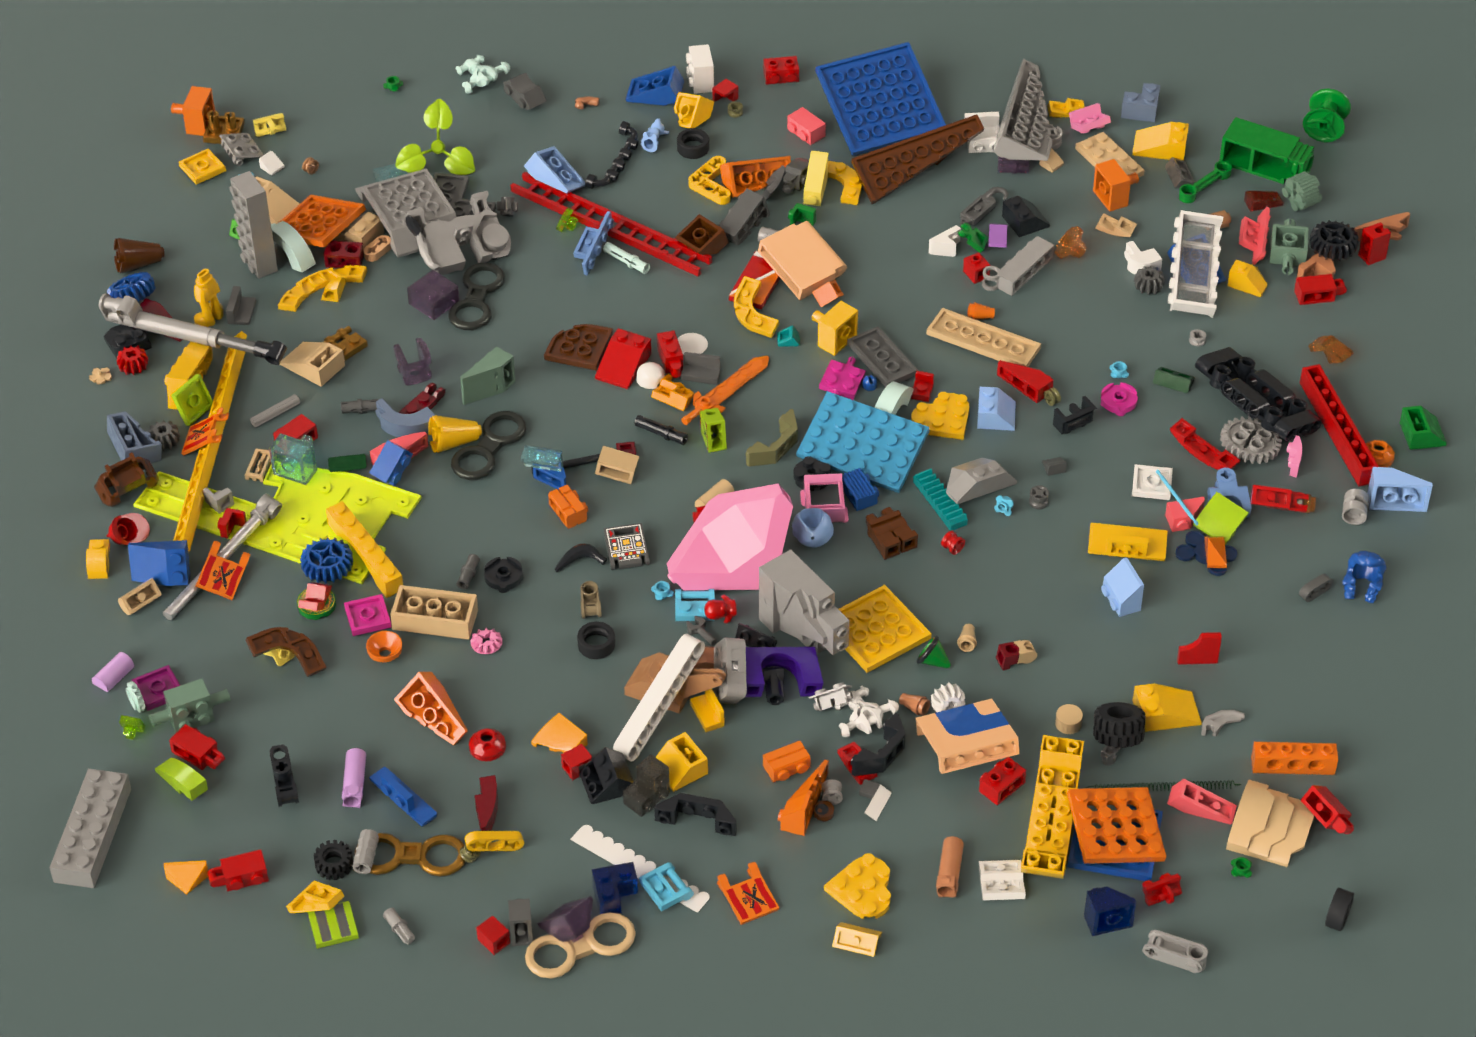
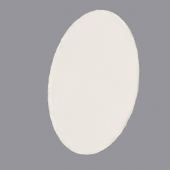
[678,333,708,354]

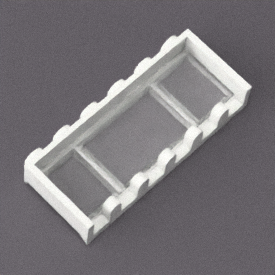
[1168,210,1223,318]

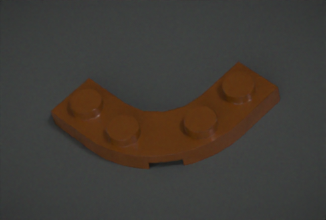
[245,627,326,677]

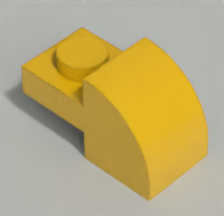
[86,539,110,579]

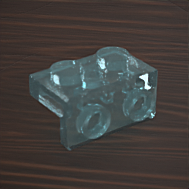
[521,445,563,472]

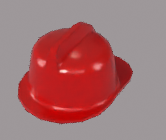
[106,513,150,545]

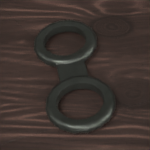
[448,263,505,330]
[451,411,526,480]

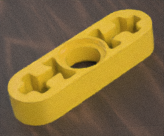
[465,831,524,851]

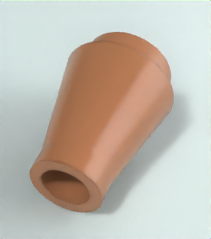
[899,693,930,716]

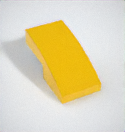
[1047,98,1085,117]

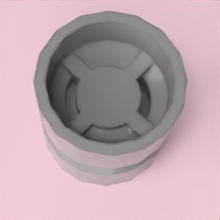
[1342,489,1369,525]

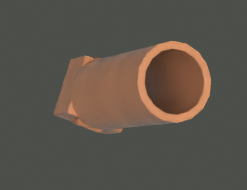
[936,836,964,897]

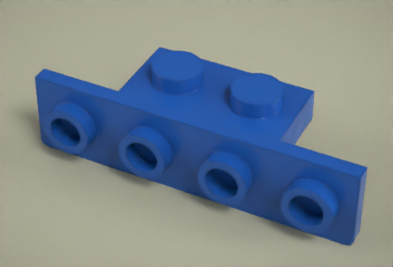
[369,767,437,827]

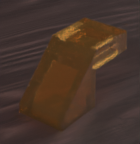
[1308,336,1354,364]

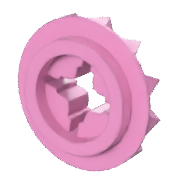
[470,628,502,654]

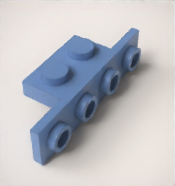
[573,211,614,275]

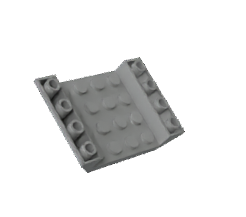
[355,168,457,258]

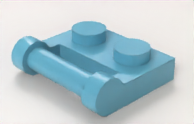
[675,589,715,621]
[639,862,694,912]

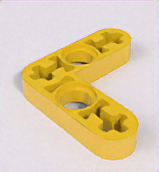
[688,156,731,205]

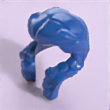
[1343,551,1387,603]

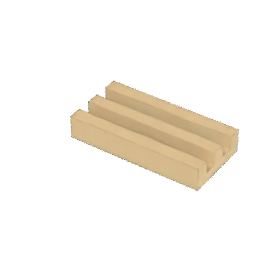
[245,448,275,482]

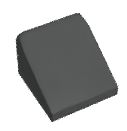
[1042,457,1067,476]

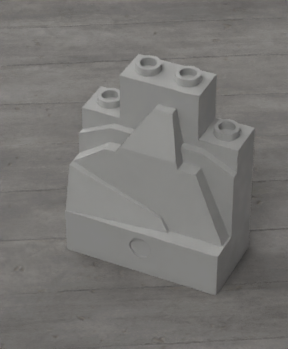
[759,550,849,655]

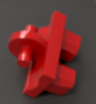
[1142,873,1182,906]

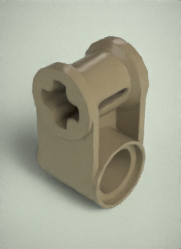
[580,581,602,619]

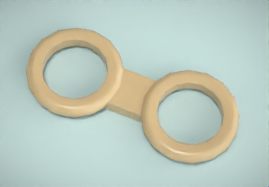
[525,912,636,979]

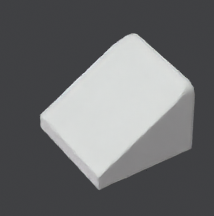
[259,151,285,175]

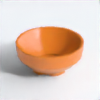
[1366,440,1395,467]
[366,631,402,663]

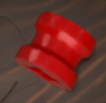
[941,530,965,555]

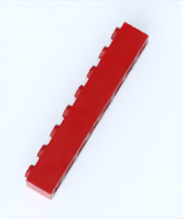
[1300,364,1379,487]

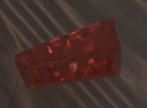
[1244,191,1283,212]

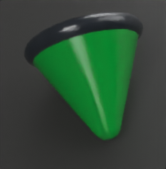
[916,636,951,668]

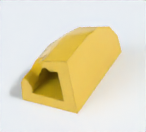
[321,277,346,302]

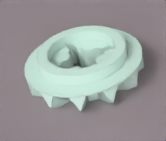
[126,681,145,713]

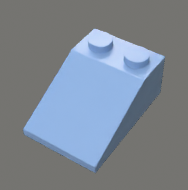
[524,146,585,193]
[1367,467,1433,512]

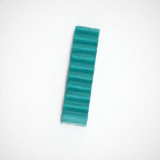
[913,469,968,531]

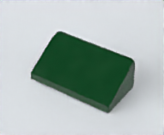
[1153,367,1195,393]
[328,454,367,472]

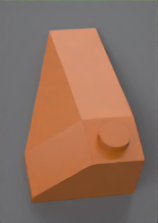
[720,156,791,197]
[394,672,468,745]

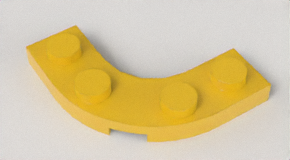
[828,161,862,205]
[734,276,779,338]

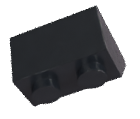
[1002,196,1050,237]

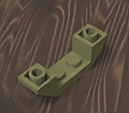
[745,409,798,467]

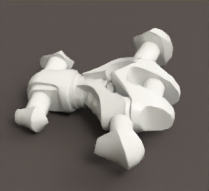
[833,686,899,737]

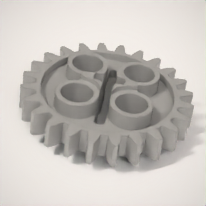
[1220,416,1282,464]

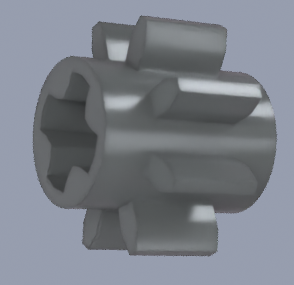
[497,197,518,216]

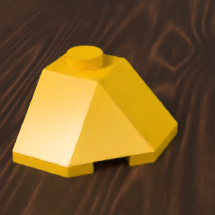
[674,92,715,128]
[1227,260,1268,297]

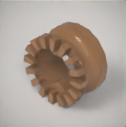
[302,157,319,174]

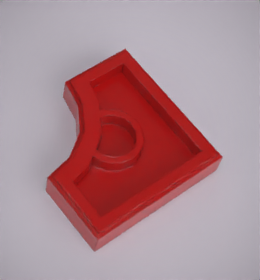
[1177,632,1222,665]

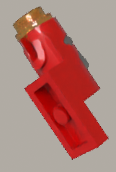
[1250,485,1316,513]

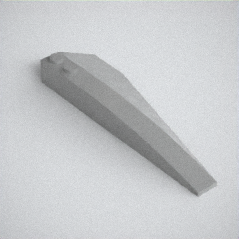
[993,59,1053,161]

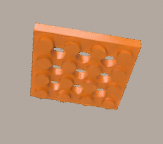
[280,195,366,247]
[1067,787,1166,864]

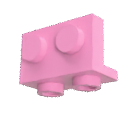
[1069,103,1111,133]

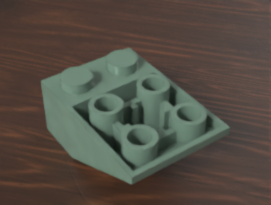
[460,346,515,405]

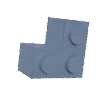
[1121,83,1160,122]

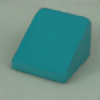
[777,325,800,347]

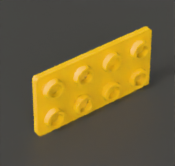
[1088,523,1168,561]

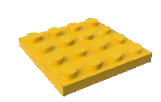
[838,585,931,673]

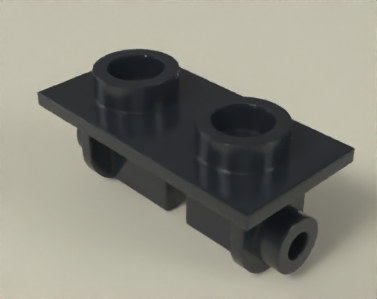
[735,623,777,647]

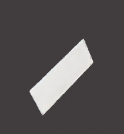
[865,784,892,821]

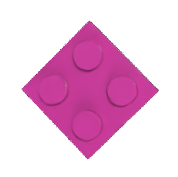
[344,594,391,636]

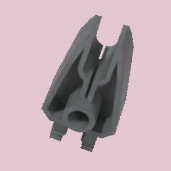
[782,158,809,193]

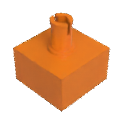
[171,86,215,136]
[1093,159,1139,212]

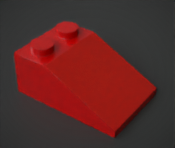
[595,328,652,389]

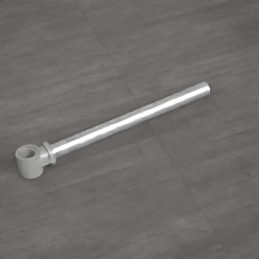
[163,493,282,620]

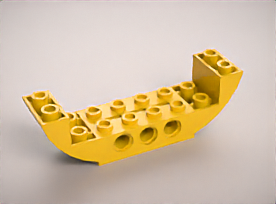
[1021,735,1084,879]

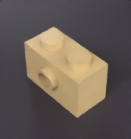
[595,446,639,484]

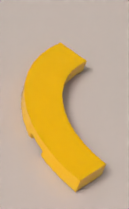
[278,265,367,312]

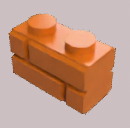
[548,485,588,529]
[763,740,811,782]

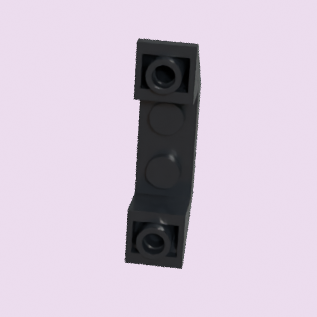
[851,713,906,776]
[654,793,736,836]

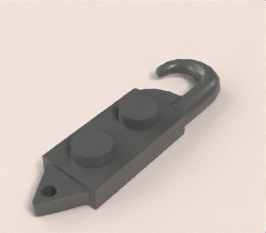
[960,187,1008,227]

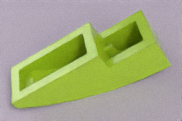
[155,757,208,801]

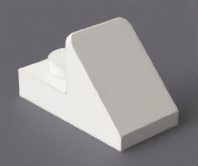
[929,225,961,257]

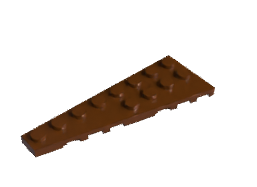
[851,114,984,204]

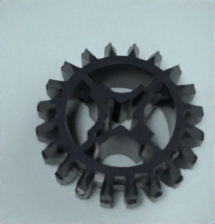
[1310,220,1359,261]

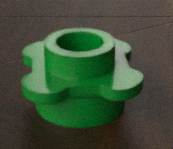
[383,76,403,92]
[1231,857,1252,878]

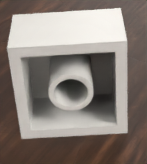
[686,44,714,94]

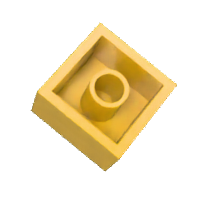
[812,301,858,356]

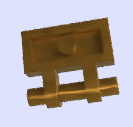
[323,326,368,361]

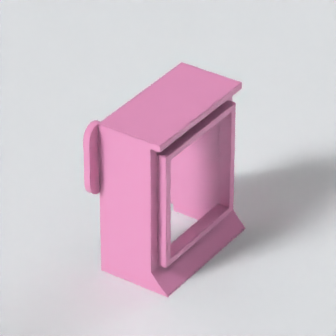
[800,473,849,523]

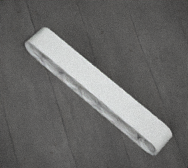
[613,634,705,762]

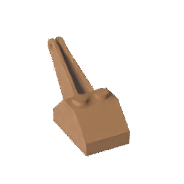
[624,652,726,714]

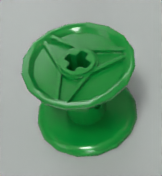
[1302,88,1351,142]

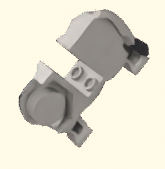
[405,191,511,275]

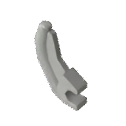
[1201,710,1245,736]

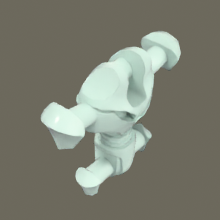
[456,55,510,94]

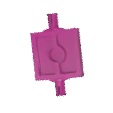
[819,357,866,400]

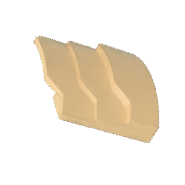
[1226,780,1314,867]

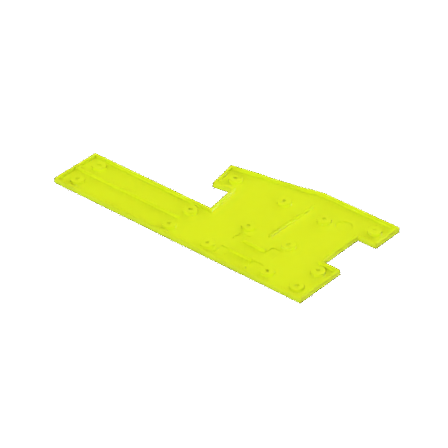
[133,460,422,584]

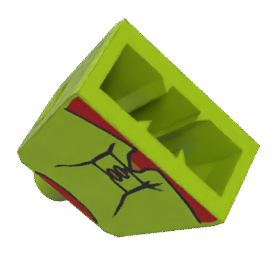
[700,408,727,453]

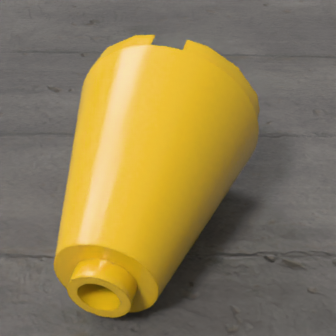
[428,415,482,453]

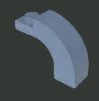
[375,398,435,437]

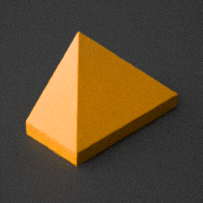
[164,860,208,895]

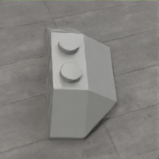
[946,458,1017,504]

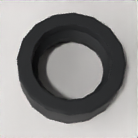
[677,128,709,159]
[577,621,615,659]
[1325,888,1354,931]

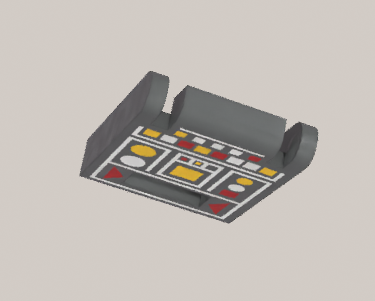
[604,523,650,570]

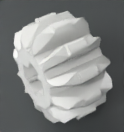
[931,682,965,712]

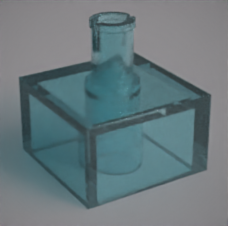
[269,433,317,485]

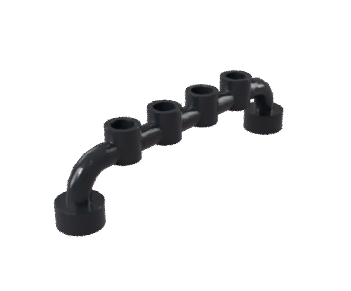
[585,121,639,189]

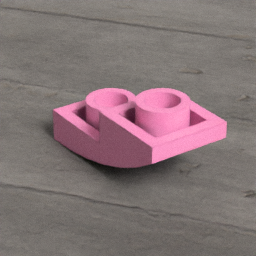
[1286,436,1302,478]

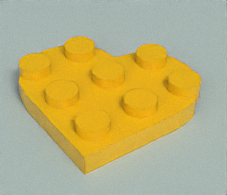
[911,392,969,440]
[824,853,891,919]

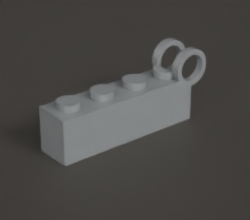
[982,236,1054,296]

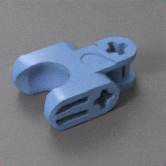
[1207,468,1251,518]

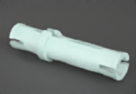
[603,242,650,274]

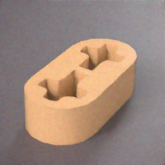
[363,235,391,262]

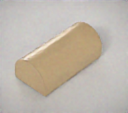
[695,479,734,507]
[118,578,162,615]

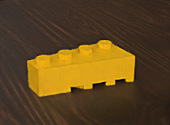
[164,342,213,410]

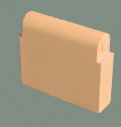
[758,221,847,300]

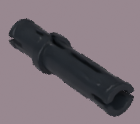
[634,415,688,445]

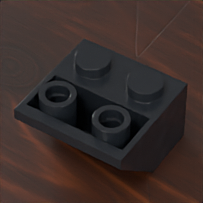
[579,747,635,804]

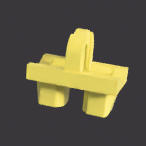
[253,113,286,137]

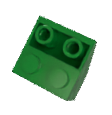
[1400,406,1447,450]

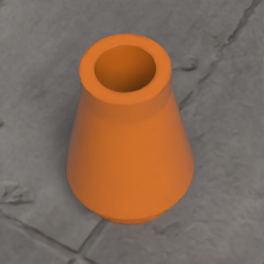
[967,302,995,320]

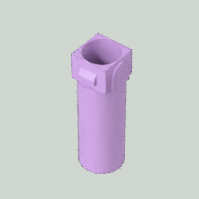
[342,748,366,808]

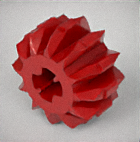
[116,345,149,375]

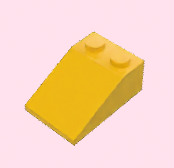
[1132,122,1189,161]
[1133,683,1202,732]

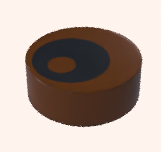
[813,801,834,821]

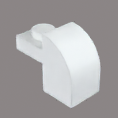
[1124,241,1162,275]

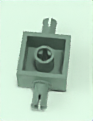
[1269,219,1309,275]
[149,679,231,733]

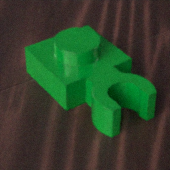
[958,222,989,253]

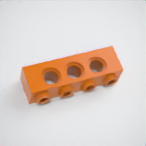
[1251,742,1338,775]

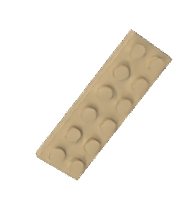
[926,308,1041,367]

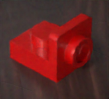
[911,371,934,402]

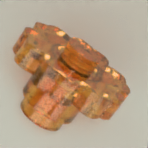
[1054,226,1087,259]

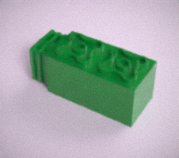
[1219,117,1314,184]

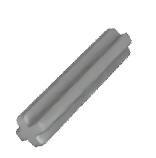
[250,394,300,427]

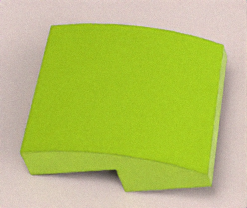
[1193,492,1249,545]

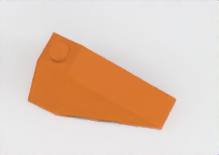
[778,760,829,836]

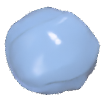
[792,508,834,548]

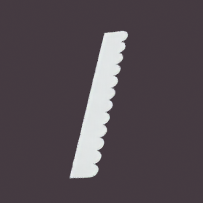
[570,825,710,913]

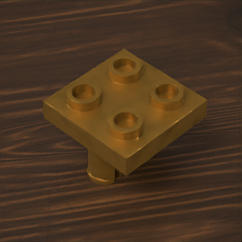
[203,110,245,144]

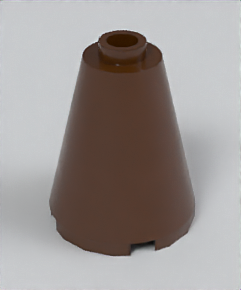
[114,238,165,273]

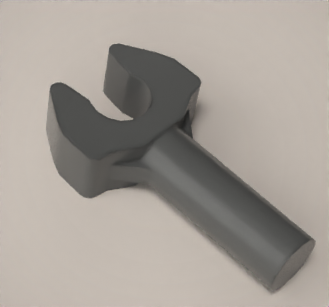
[687,616,717,646]

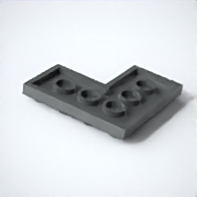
[433,173,496,217]

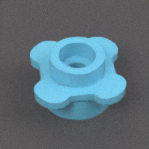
[1109,361,1129,378]
[994,495,1014,516]
[651,581,674,600]

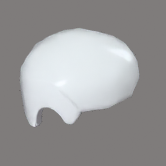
[636,362,665,389]

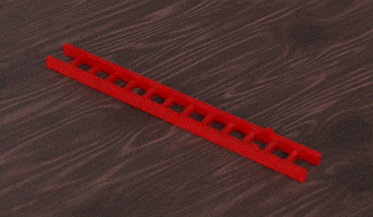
[510,171,712,277]

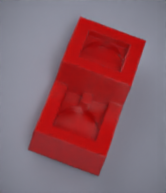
[837,742,877,785]

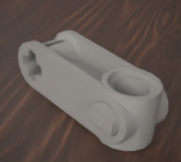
[1142,930,1209,973]

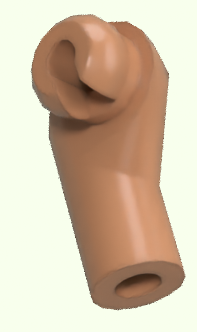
[575,96,599,109]

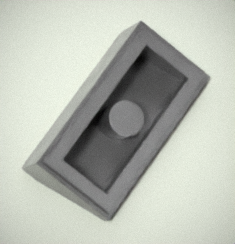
[1165,157,1195,188]

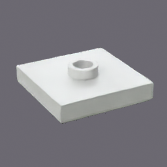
[1132,464,1173,500]

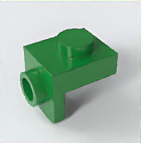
[788,203,816,226]

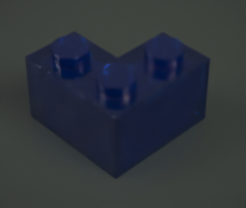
[592,862,638,914]

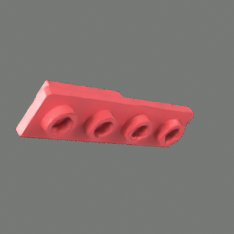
[1238,207,1271,265]

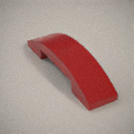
[1170,418,1240,470]

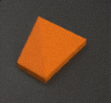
[1204,536,1227,568]

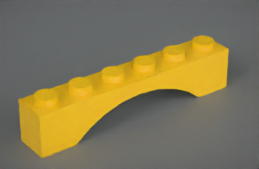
[326,501,403,598]

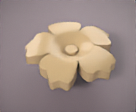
[89,367,112,384]

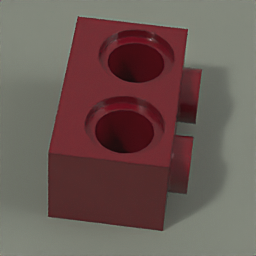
[324,241,364,269]

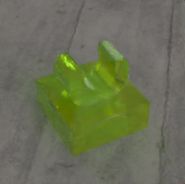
[556,207,578,232]
[119,715,146,740]

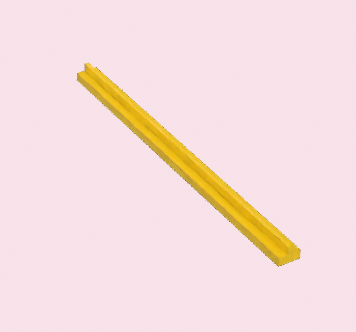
[173,331,247,553]

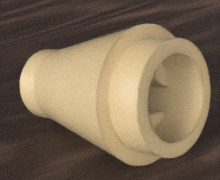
[957,624,977,652]

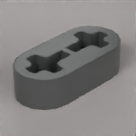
[1299,574,1333,602]

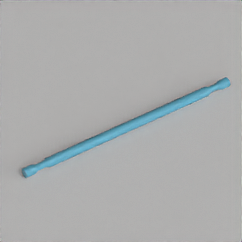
[1156,470,1199,525]

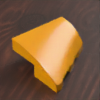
[651,374,694,411]
[531,713,588,753]

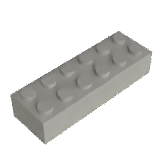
[229,171,278,279]
[50,769,131,888]

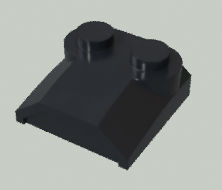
[103,324,152,359]

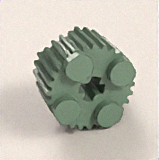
[1282,171,1322,211]

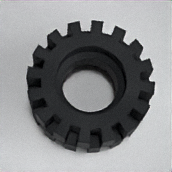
[314,840,353,880]

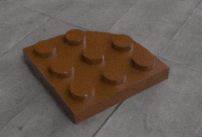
[544,324,613,371]

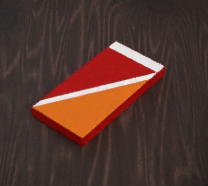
[729,251,780,310]

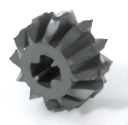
[1134,266,1165,295]
[148,420,180,452]

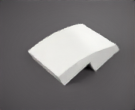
[979,860,1025,900]

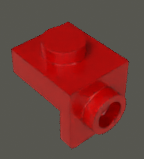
[217,508,247,539]

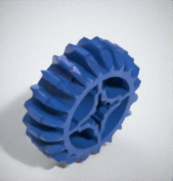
[107,272,156,302]
[300,537,353,584]

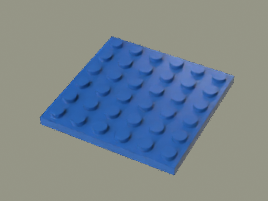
[815,42,946,156]

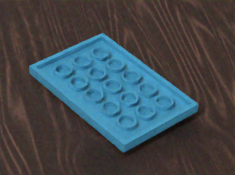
[796,391,930,493]

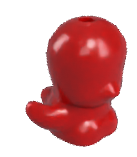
[704,595,737,624]

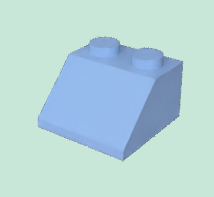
[977,386,1016,431]
[1101,557,1144,617]

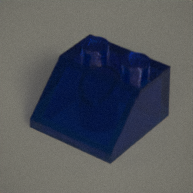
[1084,886,1136,936]

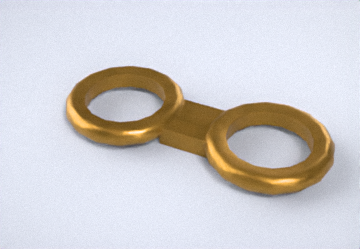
[354,833,465,877]

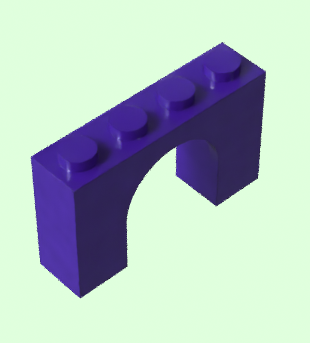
[745,646,823,697]

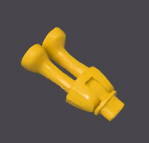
[194,268,224,327]

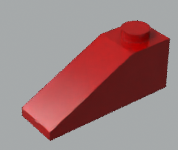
[997,360,1053,403]

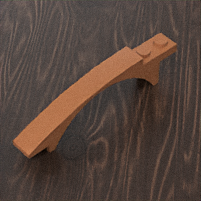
[1297,212,1410,278]

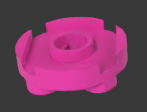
[1100,382,1138,416]

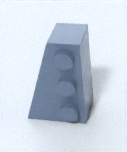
[107,412,162,463]

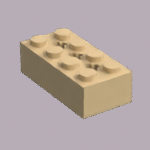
[390,585,478,640]

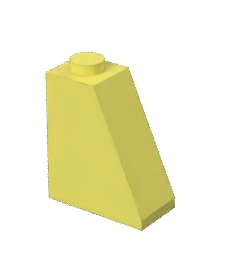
[803,151,829,206]

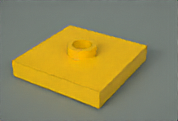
[179,148,226,185]

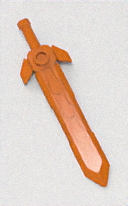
[681,356,769,425]

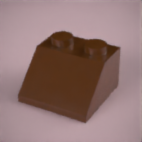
[675,214,729,255]

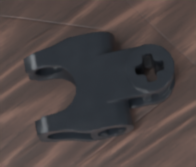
[269,744,299,807]

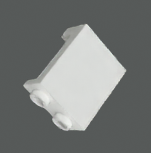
[964,112,1000,153]

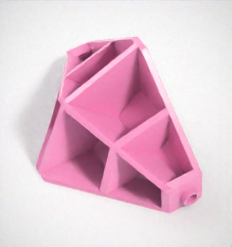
[667,484,793,590]

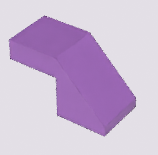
[988,223,1007,247]

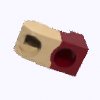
[996,640,1037,671]

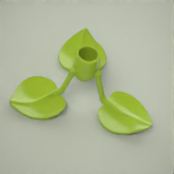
[396,99,475,175]

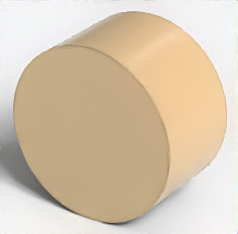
[1055,704,1083,734]

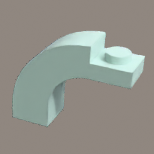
[271,221,316,272]
[875,381,914,415]

